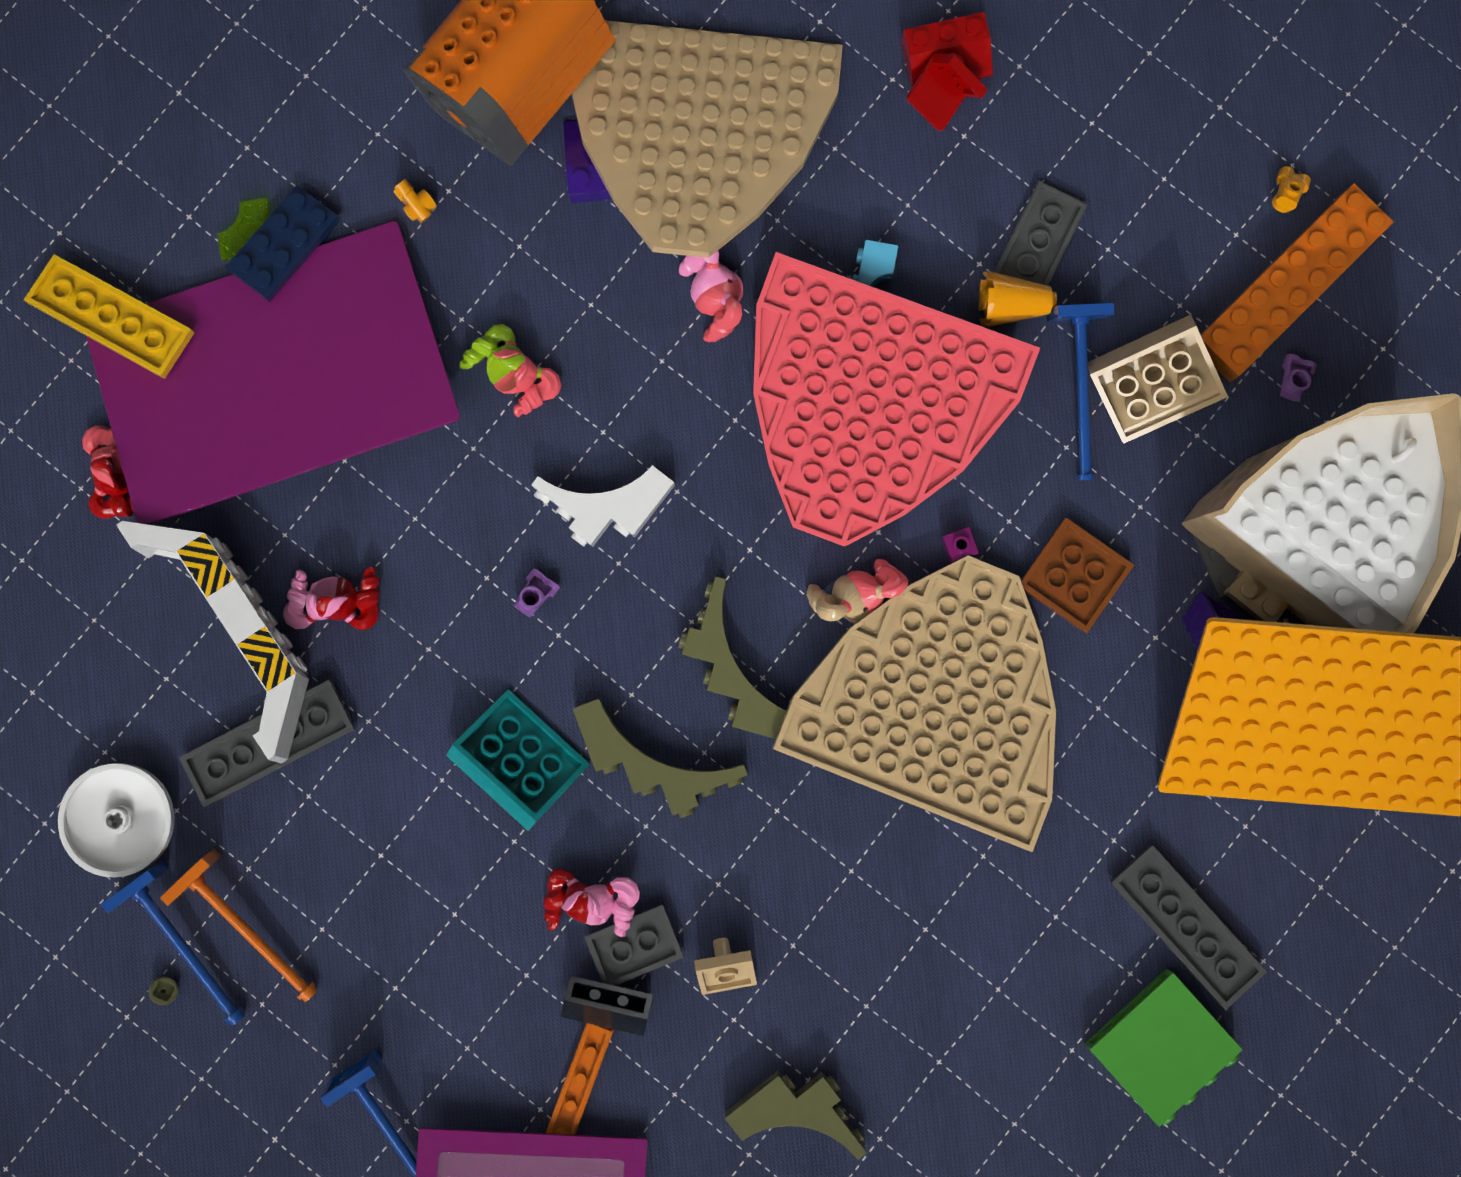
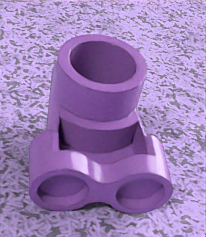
[1280,354,1317,402]
[514,568,560,617]

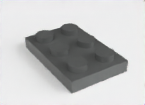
[585,904,684,986]

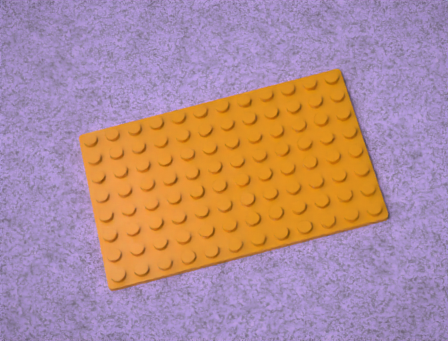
[1158,617,1461,816]

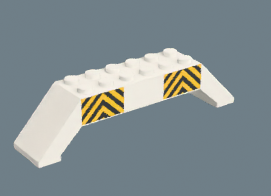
[117,521,309,763]

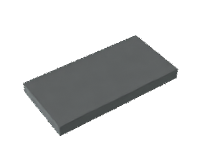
[994,180,1088,285]

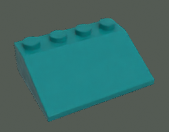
[446,689,590,831]

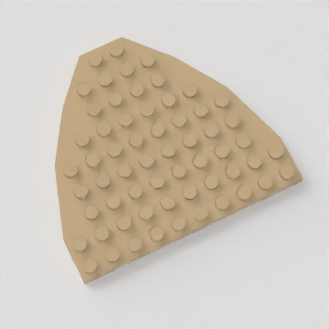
[571,20,843,258]
[772,555,1056,852]

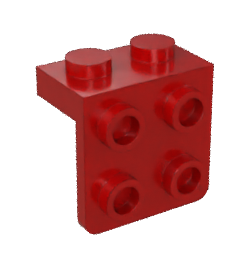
[907,53,988,131]

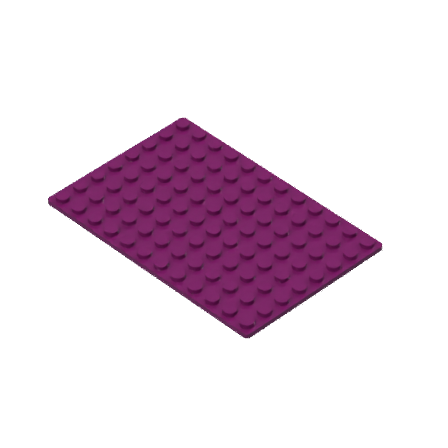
[86,221,460,525]

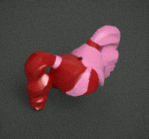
[283,567,381,630]
[543,868,640,937]

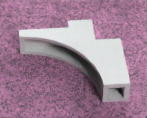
[532,465,675,547]

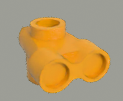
[1272,166,1311,213]
[393,179,437,223]

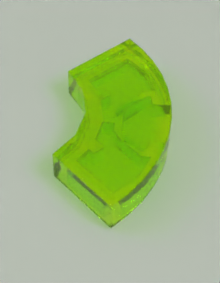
[217,198,270,262]

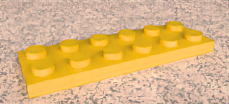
[24,254,194,379]

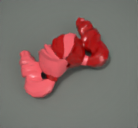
[82,425,135,519]

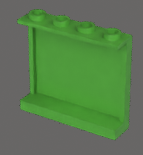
[1084,969,1242,1127]

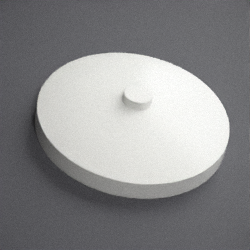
[58,763,175,877]

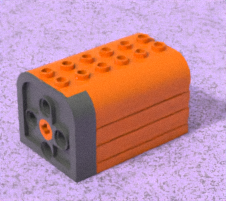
[403,0,616,167]

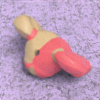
[807,559,908,624]

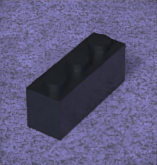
[561,976,653,1036]

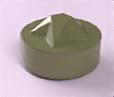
[148,976,178,1006]

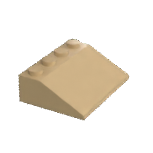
[1088,315,1228,444]

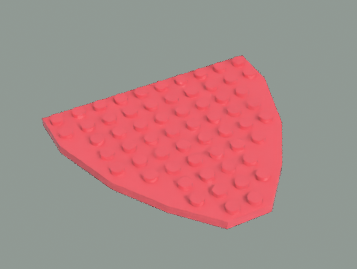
[753,252,1040,547]

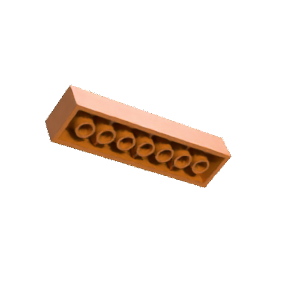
[1200,183,1394,382]

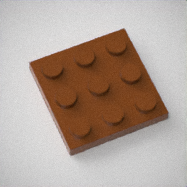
[1021,517,1134,634]

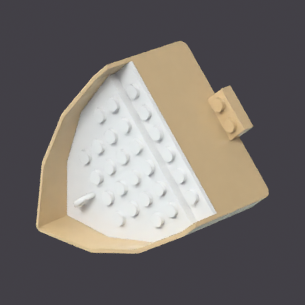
[1182,393,1461,633]

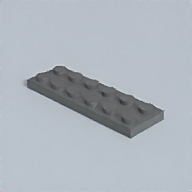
[179,680,356,807]
[1109,844,1267,1010]

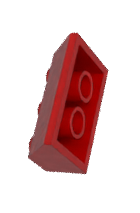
[901,12,993,88]

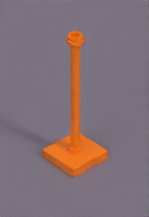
[160,848,318,1002]

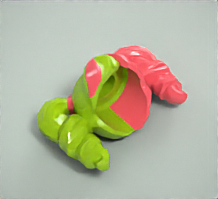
[460,324,562,417]

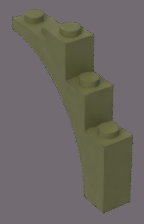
[678,576,786,739]
[573,699,748,818]

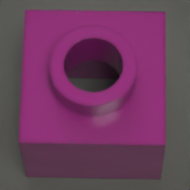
[941,527,979,564]

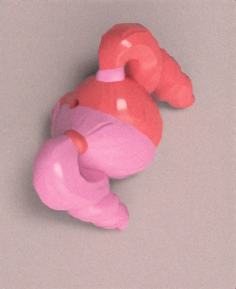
[679,251,743,342]

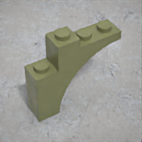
[725,1070,867,1160]

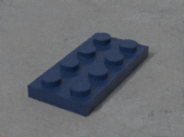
[225,185,341,302]

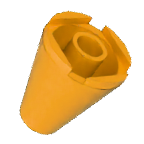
[979,271,1057,327]

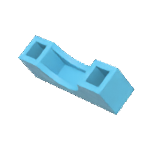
[852,240,898,287]

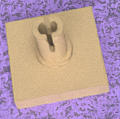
[694,938,757,995]

